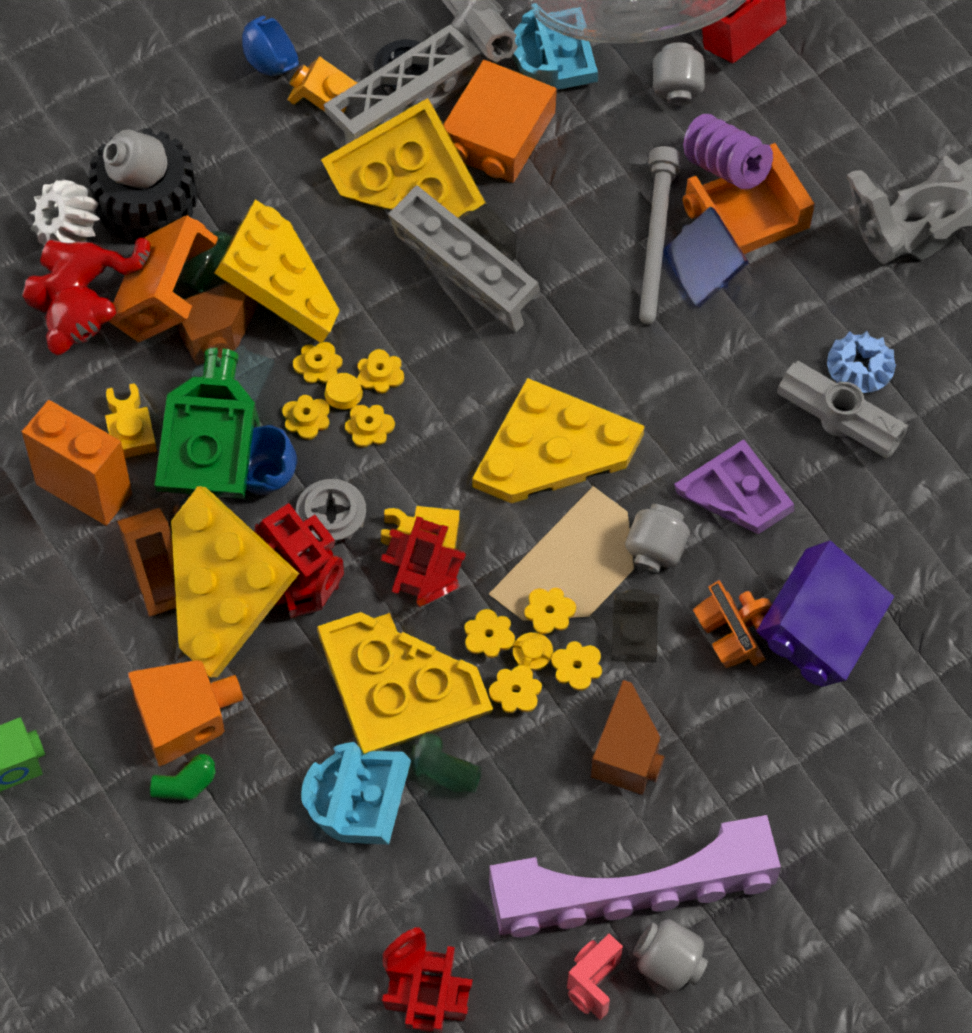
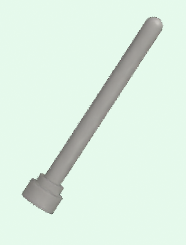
[639,146,682,325]

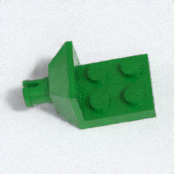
[155,348,260,499]

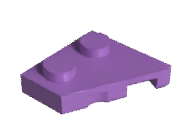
[674,439,794,534]

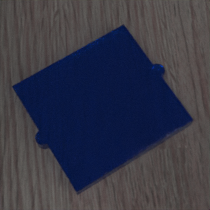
[663,207,749,307]

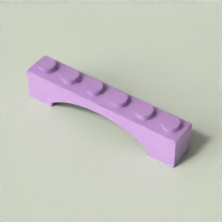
[489,815,781,937]

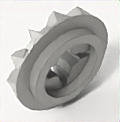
[296,479,366,543]

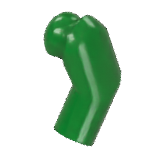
[150,754,216,800]

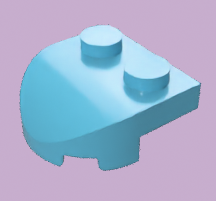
[512,7,598,90]
[301,742,411,845]

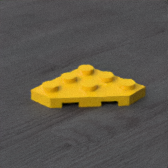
[321,98,488,222]
[214,199,340,344]
[472,378,645,504]
[171,486,299,677]
[317,612,493,755]

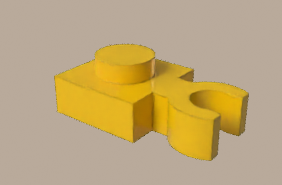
[105,383,157,458]
[381,506,460,552]

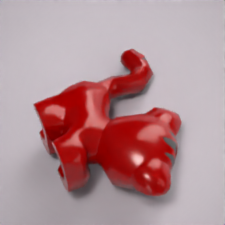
[22,238,151,356]

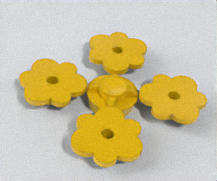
[282,342,404,448]
[464,587,602,713]

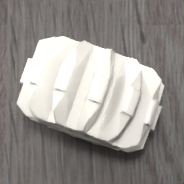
[30,180,100,246]

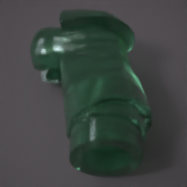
[181,231,233,293]
[411,733,482,793]

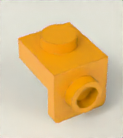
[287,56,357,113]

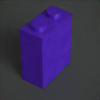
[756,540,895,687]

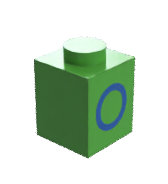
[0,717,46,791]

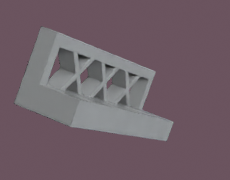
[324,24,481,144]
[388,185,540,333]

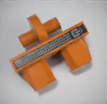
[693,580,772,668]

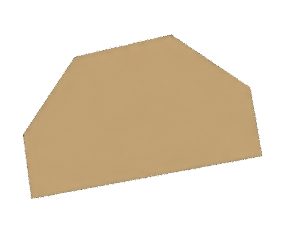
[489,486,634,621]

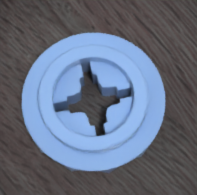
[827,331,896,393]

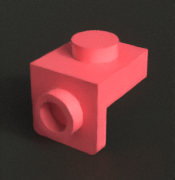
[567,934,623,1020]

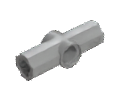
[442,0,518,62]
[777,361,908,459]

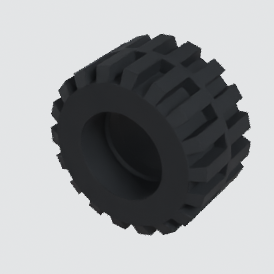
[89,128,197,241]

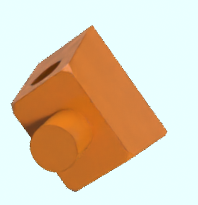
[128,660,244,766]

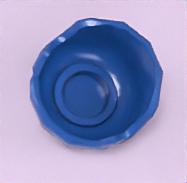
[242,15,299,77]
[246,425,297,496]

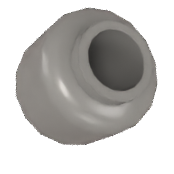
[652,42,705,106]
[103,130,168,189]
[625,504,690,573]
[633,919,708,991]

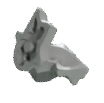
[847,156,972,264]

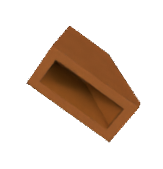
[176,282,258,366]
[117,508,176,617]
[591,680,665,795]

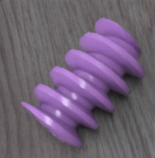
[683,114,773,189]

